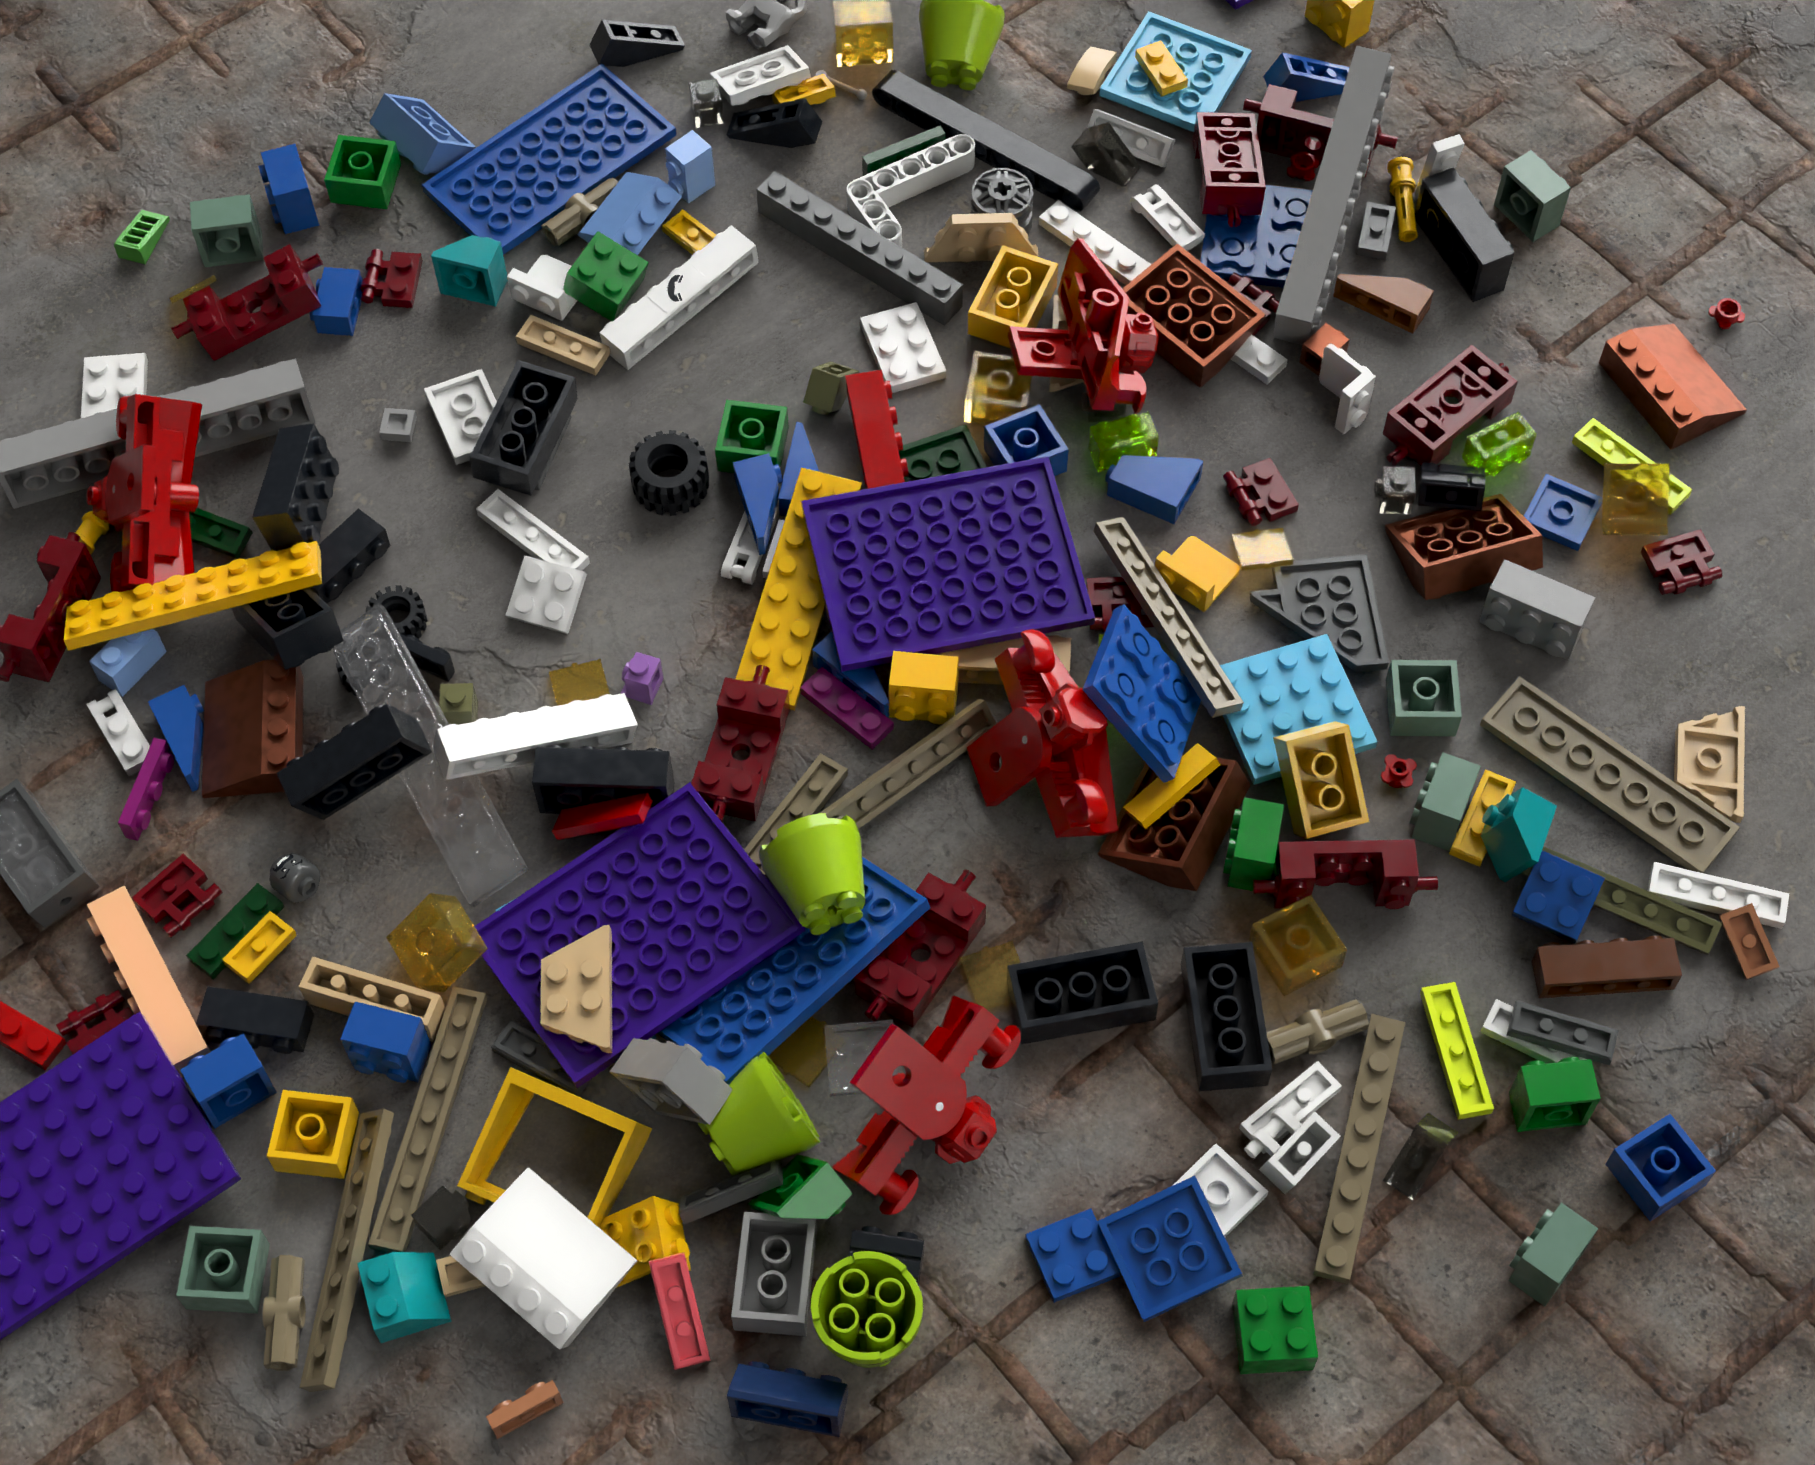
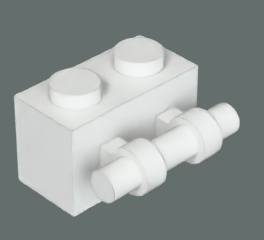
[1244,1099,1341,1194]

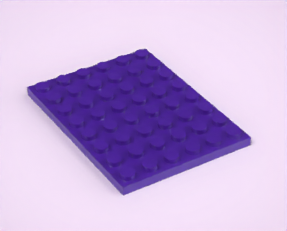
[801,456,1095,672]
[465,782,806,1088]
[0,1011,241,1340]

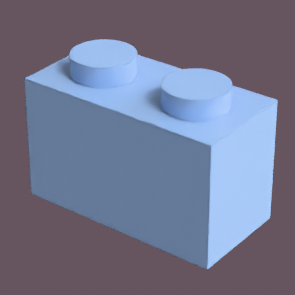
[665,130,715,204]
[89,629,166,697]

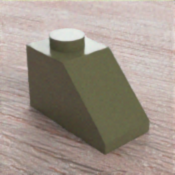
[803,361,859,415]
[439,683,478,728]

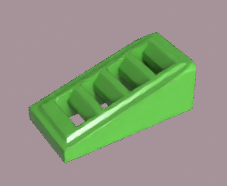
[114,210,170,264]

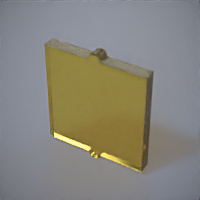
[169,275,217,304]
[1232,528,1293,571]
[549,659,610,706]
[960,941,1021,1009]
[768,1016,846,1088]

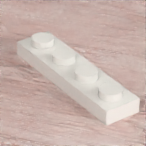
[476,489,590,571]
[1647,862,1789,929]

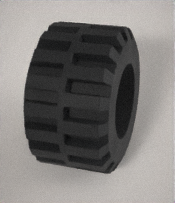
[629,430,710,516]

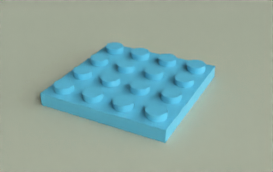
[1099,11,1252,132]
[1220,634,1378,785]

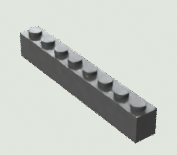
[756,171,963,326]

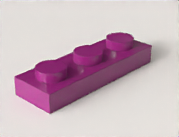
[800,667,894,750]
[118,738,174,841]

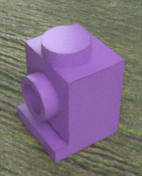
[621,652,663,705]

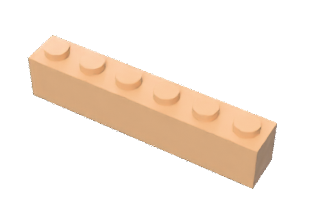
[87,885,210,1078]

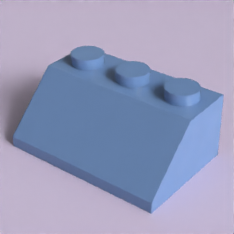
[369,93,477,175]
[578,172,682,255]

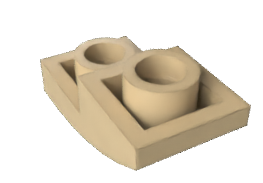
[1067,47,1117,95]

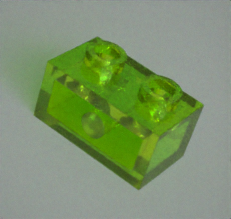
[1461,411,1537,477]
[1088,412,1159,472]

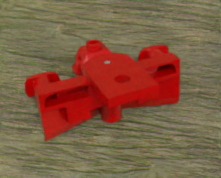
[1007,238,1159,414]
[87,394,202,592]
[966,629,1118,838]
[831,996,1021,1216]

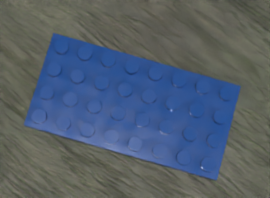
[422,64,676,255]
[658,857,931,1085]

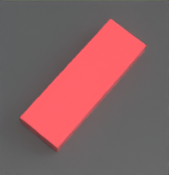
[649,1252,710,1370]

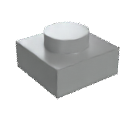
[379,408,417,442]

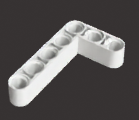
[847,134,975,247]

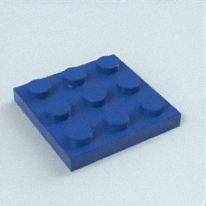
[1097,1176,1243,1322]

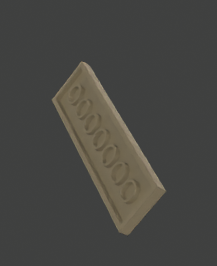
[1480,676,1740,873]

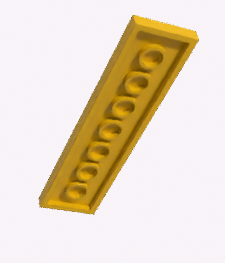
[736,467,862,711]
[64,541,322,651]

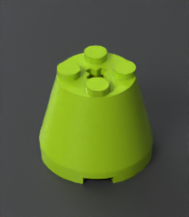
[919,0,1005,90]
[759,813,865,935]
[697,1052,820,1176]
[811,1251,923,1368]

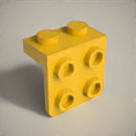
[1155,536,1240,612]
[599,1196,691,1288]

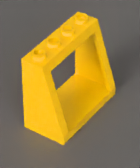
[457,1067,652,1227]

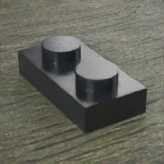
[388,631,455,682]

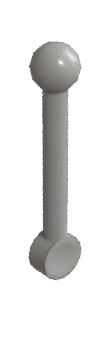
[816,70,867,100]

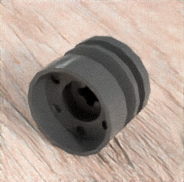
[971,168,1033,235]

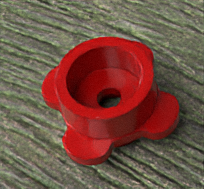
[1287,152,1319,181]
[1708,298,1745,329]
[1381,754,1417,788]

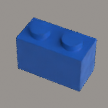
[310,267,362,336]

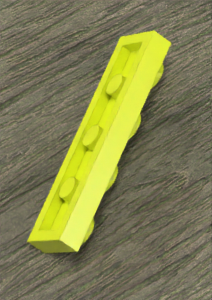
[1572,418,1692,515]
[1420,982,1494,1120]

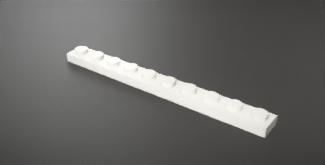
[1039,200,1287,384]

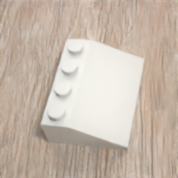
[450,1168,638,1350]

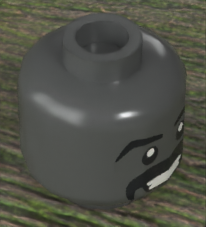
[269,853,320,903]

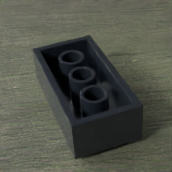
[1415,167,1515,302]
[470,360,578,496]
[252,423,339,551]
[232,588,344,670]
[277,703,432,820]
[532,745,675,814]
[1007,941,1158,1045]
[1180,942,1272,1092]

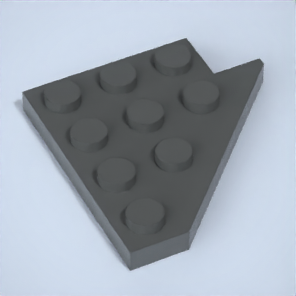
[1250,554,1389,672]

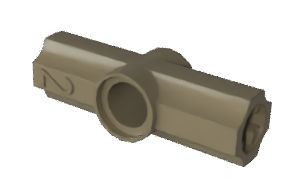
[541,178,618,247]
[1267,999,1369,1064]
[263,1255,306,1371]

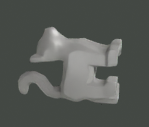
[726,0,820,49]

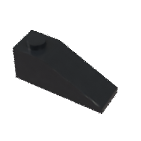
[589,19,685,67]
[726,98,822,148]

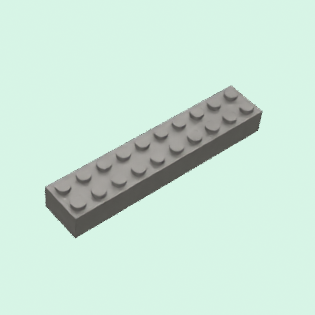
[1274,46,1395,345]
[0,358,316,509]

